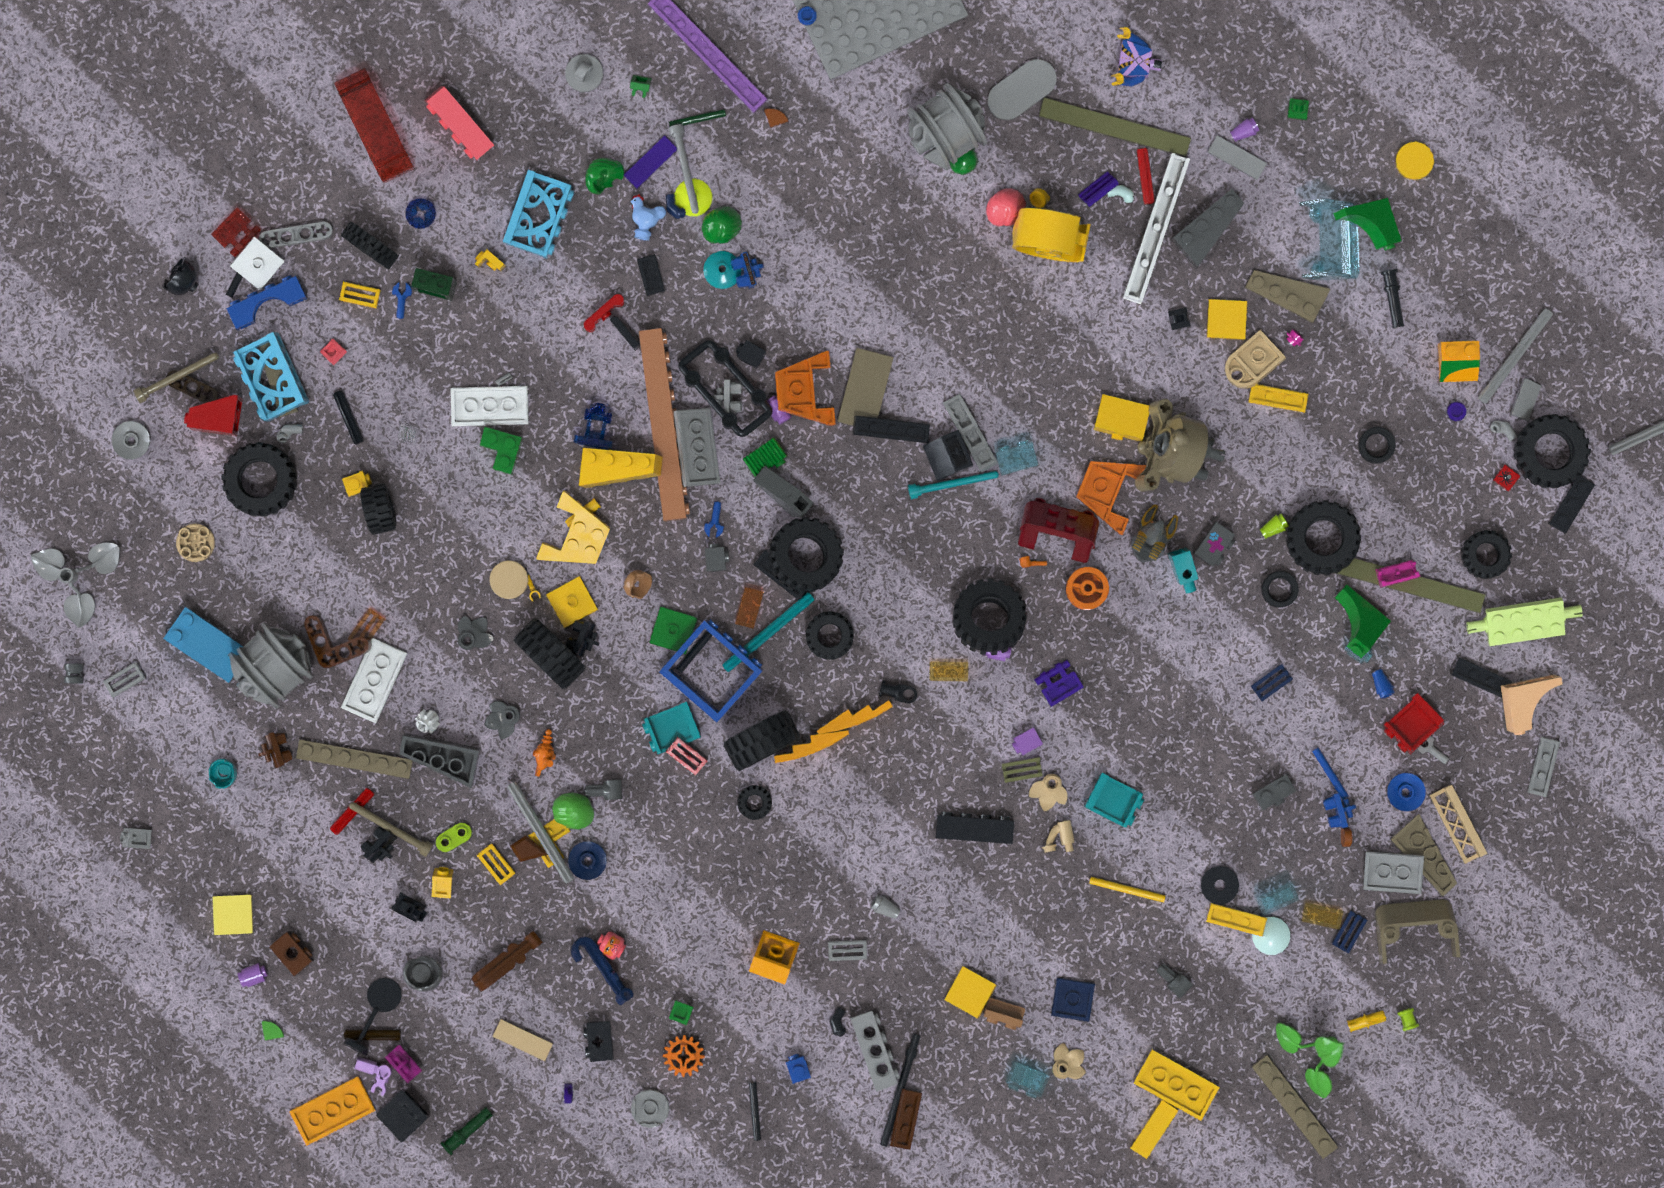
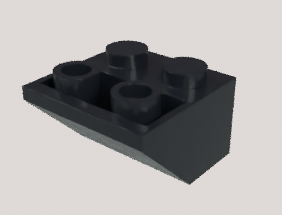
[923,430,973,481]

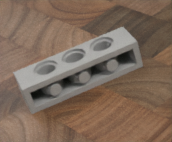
[850,1010,900,1092]

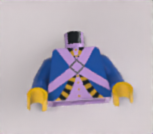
[1111,27,1162,87]

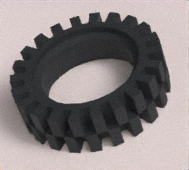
[340,221,399,270]

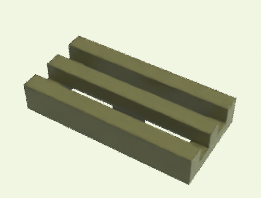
[1001,757,1043,783]

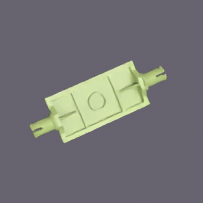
[1466,597,1583,646]

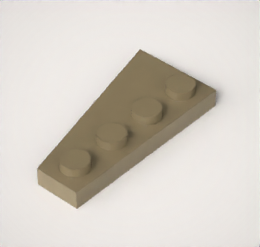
[1245,270,1331,323]
[1390,814,1457,896]

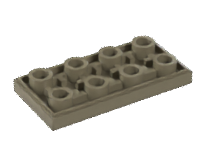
[837,348,894,426]

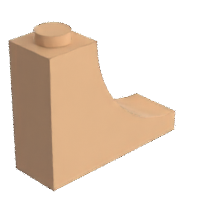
[1501,675,1563,735]

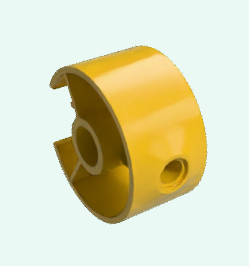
[1012,208,1091,263]

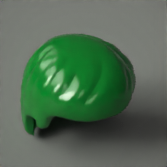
[585,158,624,195]
[702,206,742,244]

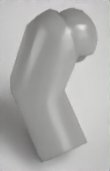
[1490,421,1518,441]
[277,424,303,443]

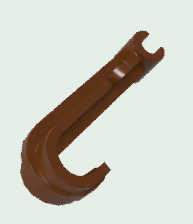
[471,930,543,992]

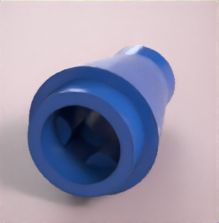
[1372,669,1395,699]

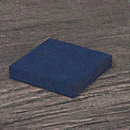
[1051,978,1095,1022]

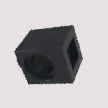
[736,340,766,369]

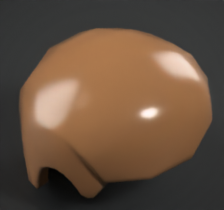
[623,570,652,599]

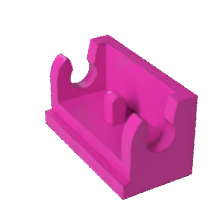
[1375,560,1420,588]

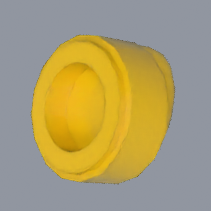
[1029,188,1050,208]

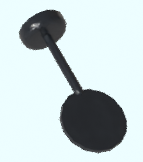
[343,978,402,1056]

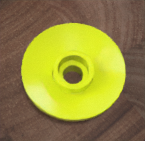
[675,179,712,217]

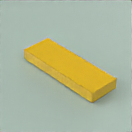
[1248,384,1308,413]
[1206,903,1267,937]
[1130,1100,1178,1159]

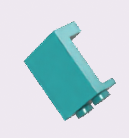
[642,702,701,755]
[1084,773,1145,828]

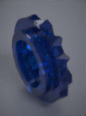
[405,198,436,229]

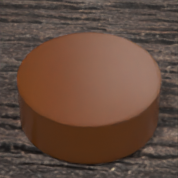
[1341,828,1352,847]

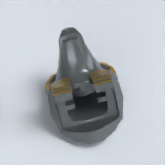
[1131,504,1178,562]

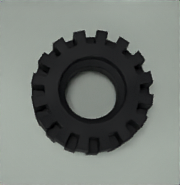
[737,785,772,820]

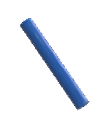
[1312,747,1349,800]

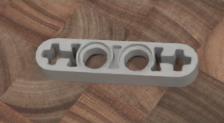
[259,222,333,249]

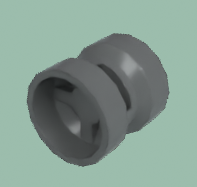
[64,664,84,684]

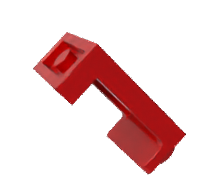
[1384,693,1444,755]

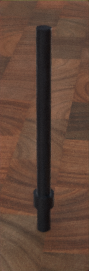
[880,1034,921,1147]

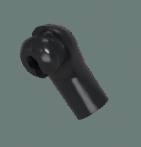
[830,1007,846,1037]

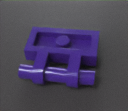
[1034,660,1084,707]

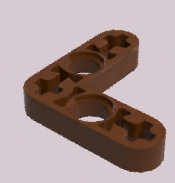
[304,615,372,668]

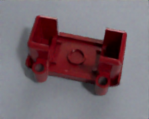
[1018,498,1099,563]

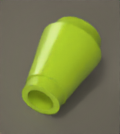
[1260,513,1289,539]

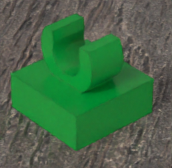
[630,75,652,98]
[1287,98,1309,120]
[669,1000,693,1025]

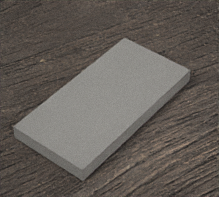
[674,408,720,487]

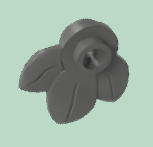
[458,616,494,650]
[484,701,520,739]

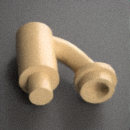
[1042,820,1075,853]

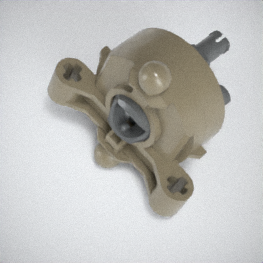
[1135,399,1225,492]

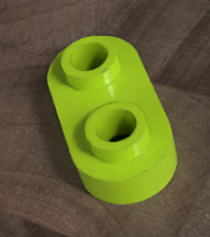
[436,823,472,852]

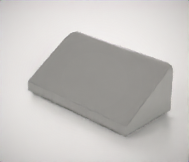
[1510,378,1541,421]

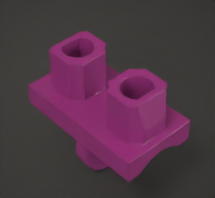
[385,1044,423,1084]

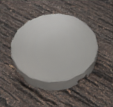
[631,1089,670,1128]

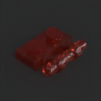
[211,207,261,257]

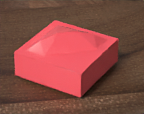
[320,339,347,365]

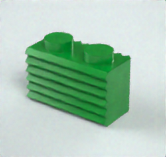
[743,438,787,477]

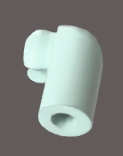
[1107,185,1134,203]

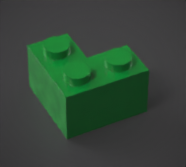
[480,427,523,476]

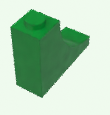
[1333,198,1402,251]
[1335,584,1391,658]

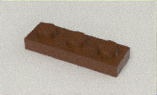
[890,1089,922,1150]

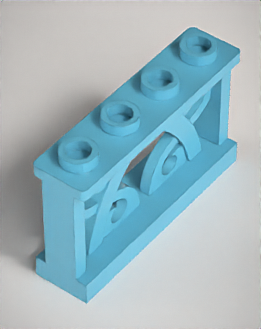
[503,170,574,259]
[233,332,310,421]

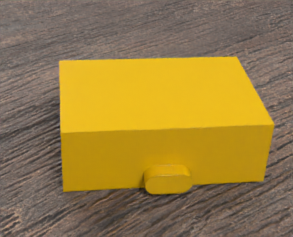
[1093,394,1149,442]

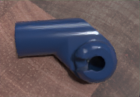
[665,194,686,219]

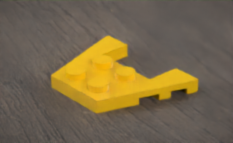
[536,490,610,564]

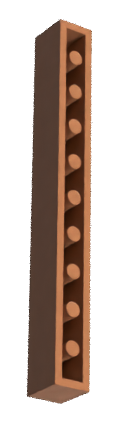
[639,328,690,522]

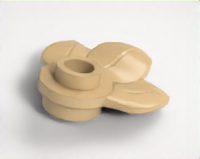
[1029,774,1068,811]
[1052,1043,1086,1080]

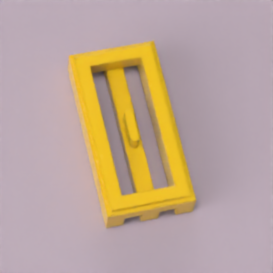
[339,282,381,309]
[477,843,516,885]

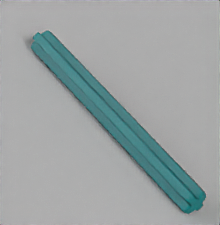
[722,593,814,672]

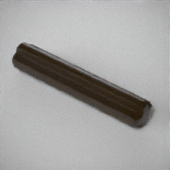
[344,1029,401,1041]

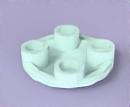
[1252,917,1290,955]

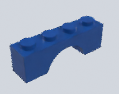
[226,275,308,331]

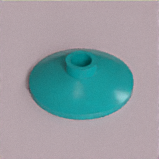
[703,251,742,289]

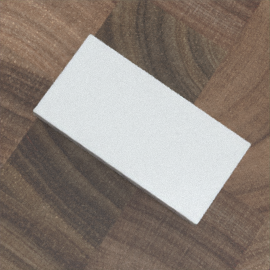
[451,386,528,427]
[341,638,408,723]

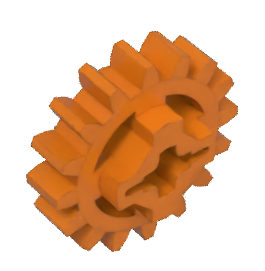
[663,1035,705,1077]

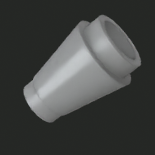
[870,895,901,919]

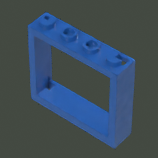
[659,619,763,723]

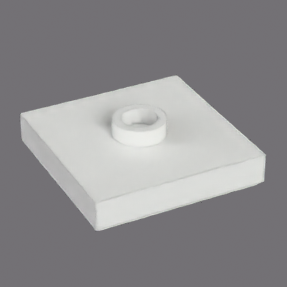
[230,236,284,290]

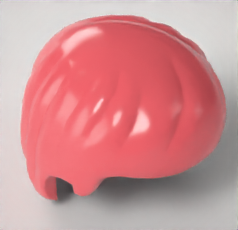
[986,188,1026,226]

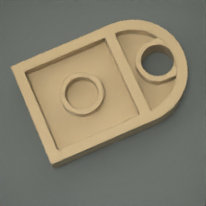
[1225,330,1286,389]

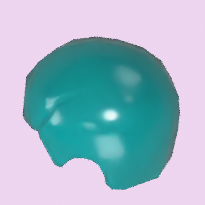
[208,758,238,789]

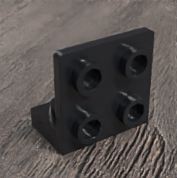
[376,1088,430,1142]

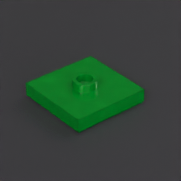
[649,607,697,654]

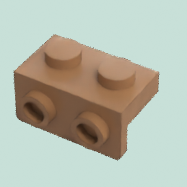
[983,998,1025,1030]

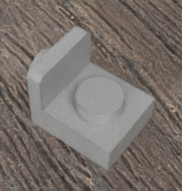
[120,828,152,849]

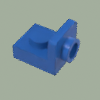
[786,1053,811,1084]

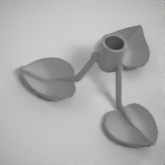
[31,542,120,628]

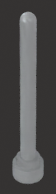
[668,124,699,214]

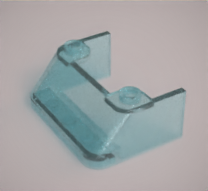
[1299,198,1359,280]

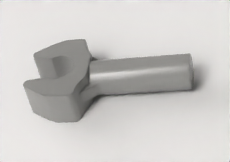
[1417,737,1449,764]

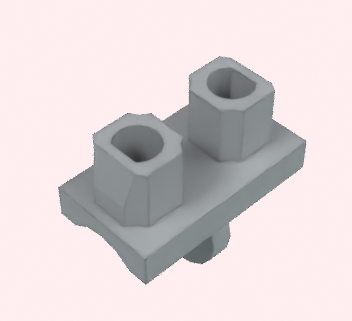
[712,380,742,413]

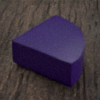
[564,1083,573,1104]

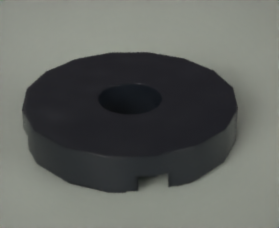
[1200,866,1239,905]

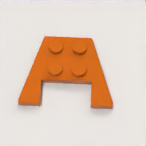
[775,351,836,426]
[1076,461,1146,535]

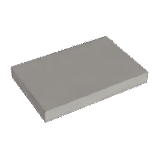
[1363,851,1424,894]

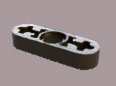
[166,370,219,403]

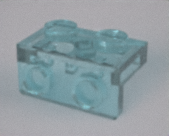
[995,440,1038,476]

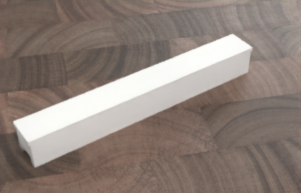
[1123,153,1190,304]

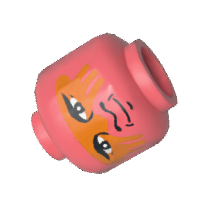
[596,931,626,960]

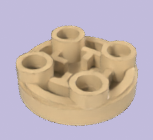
[176,524,215,562]
[490,561,528,599]

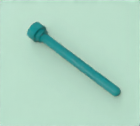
[908,471,999,500]

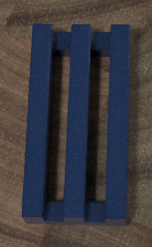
[1251,664,1293,702]
[1332,911,1367,954]

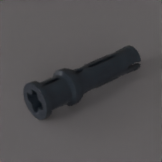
[1381,269,1404,328]

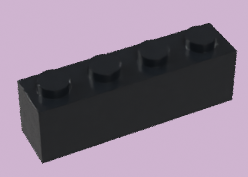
[935,812,1014,844]

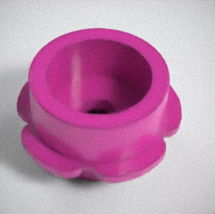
[1287,329,1304,347]

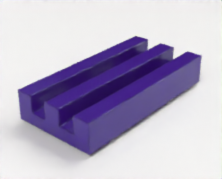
[1078,171,1119,207]

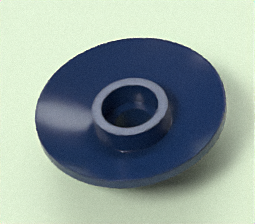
[568,841,607,880]

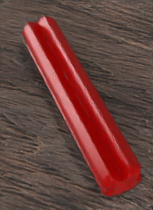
[1137,148,1155,205]
[330,788,374,835]

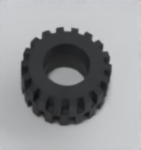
[360,483,396,535]
[1461,530,1512,579]
[806,611,854,660]

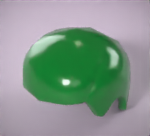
[949,149,979,175]

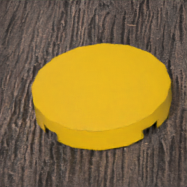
[1396,142,1434,180]

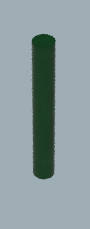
[669,109,726,126]

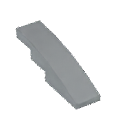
[943,394,998,473]

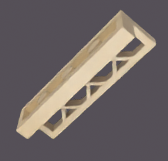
[1429,785,1487,864]

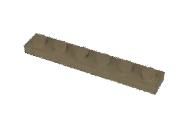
[296,740,413,779]
[1251,1055,1338,1159]

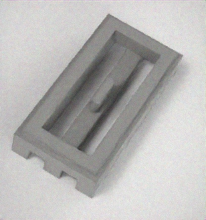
[103,662,146,698]
[828,940,867,961]

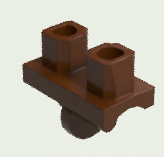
[258,732,292,769]

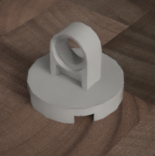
[565,54,603,93]

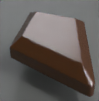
[510,836,548,862]

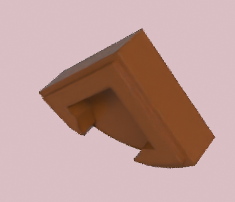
[764,109,788,128]

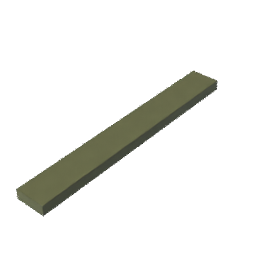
[1039,98,1191,157]
[1335,558,1485,613]

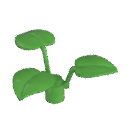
[1276,1023,1344,1099]

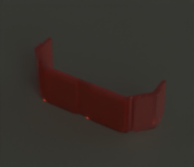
[334,68,415,183]

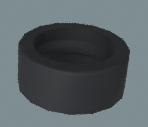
[1358,427,1396,464]
[1261,571,1299,608]

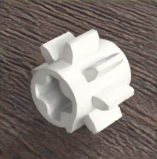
[415,709,440,734]

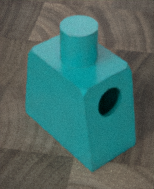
[1167,547,1198,594]

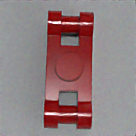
[583,294,624,333]

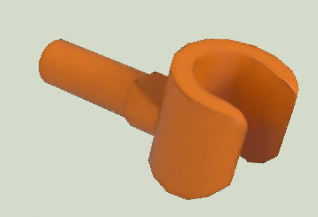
[1019,556,1047,568]

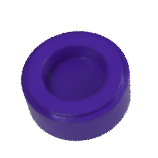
[1447,402,1467,421]

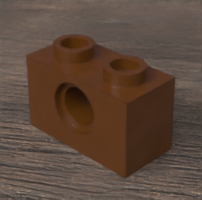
[269,932,314,976]

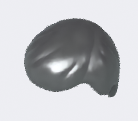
[403,956,443,992]

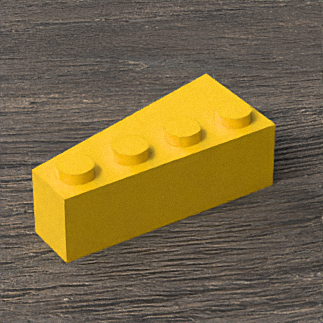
[579,448,663,488]

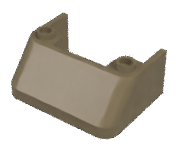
[1375,899,1460,964]

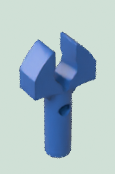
[392,282,412,319]
[704,501,724,538]

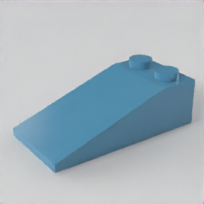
[163,607,244,683]

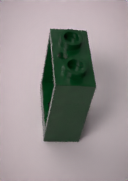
[411,268,457,301]

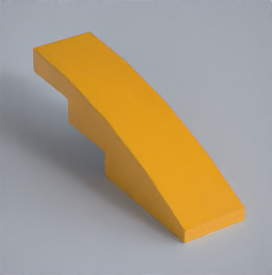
[817,700,893,734]
[774,730,849,764]

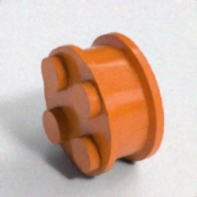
[1066,567,1109,610]

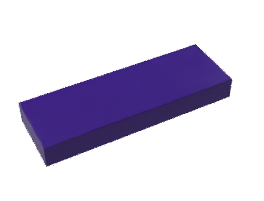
[624,135,677,189]

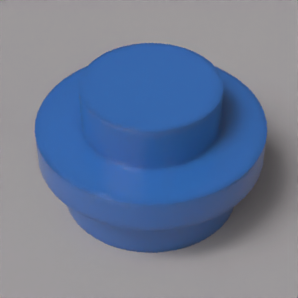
[798,6,817,26]

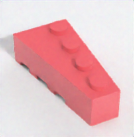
[424,86,494,160]

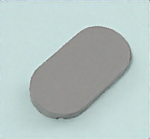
[988,59,1057,120]

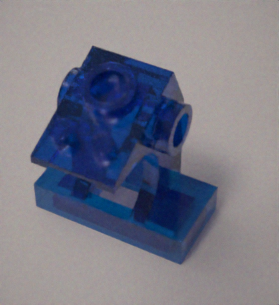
[574,402,613,450]

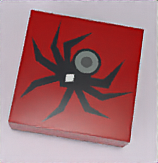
[1493,465,1520,492]

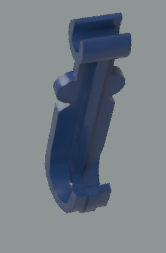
[571,937,633,1005]

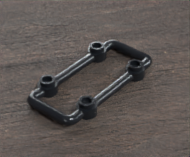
[678,340,773,437]

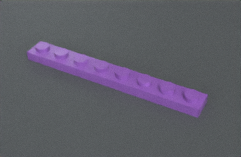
[648,0,767,113]

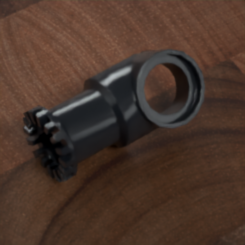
[879,680,917,704]

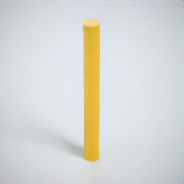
[1089,876,1166,903]

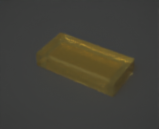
[929,662,968,682]
[1301,903,1343,930]

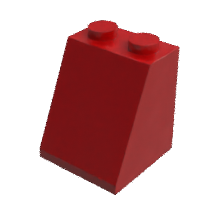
[184,395,243,437]

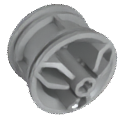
[907,83,987,171]
[228,622,314,709]

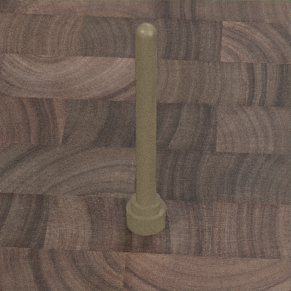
[133,353,219,404]
[349,802,433,857]

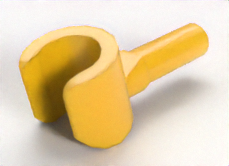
[528,575,541,602]

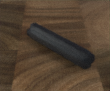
[333,390,364,445]

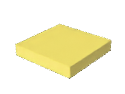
[213,895,253,935]

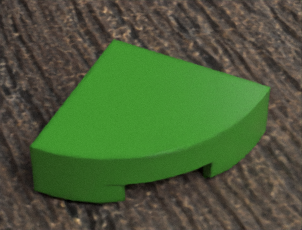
[262,1021,284,1040]

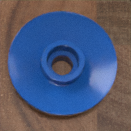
[1387,773,1426,811]

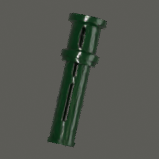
[440,1106,494,1156]

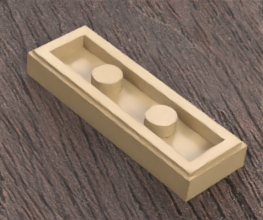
[493,1019,553,1061]

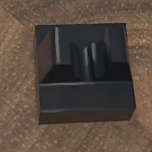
[1168,307,1191,331]

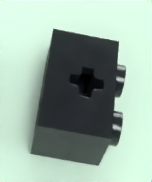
[583,1021,614,1062]

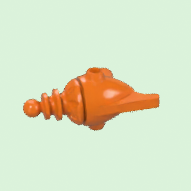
[533,729,556,777]

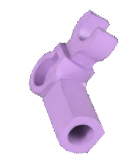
[355,1057,392,1096]

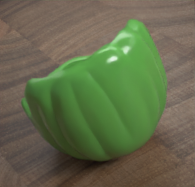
[552,793,594,829]

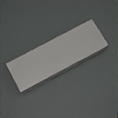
[1207,135,1267,180]
[1527,737,1560,797]

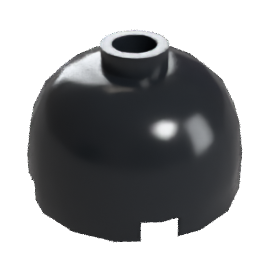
[162,257,199,295]

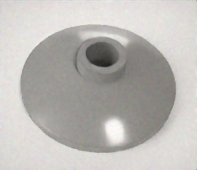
[111,421,150,460]

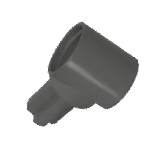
[585,780,622,800]
[1157,963,1193,999]

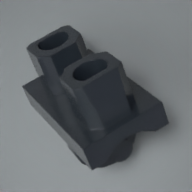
[565,620,600,657]
[361,827,397,863]
[390,892,427,922]

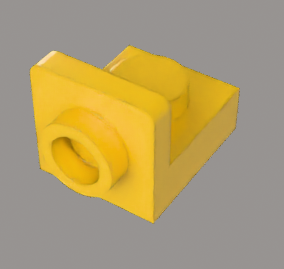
[475,250,506,271]
[342,470,372,497]
[432,867,454,899]

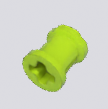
[1397,1008,1419,1031]

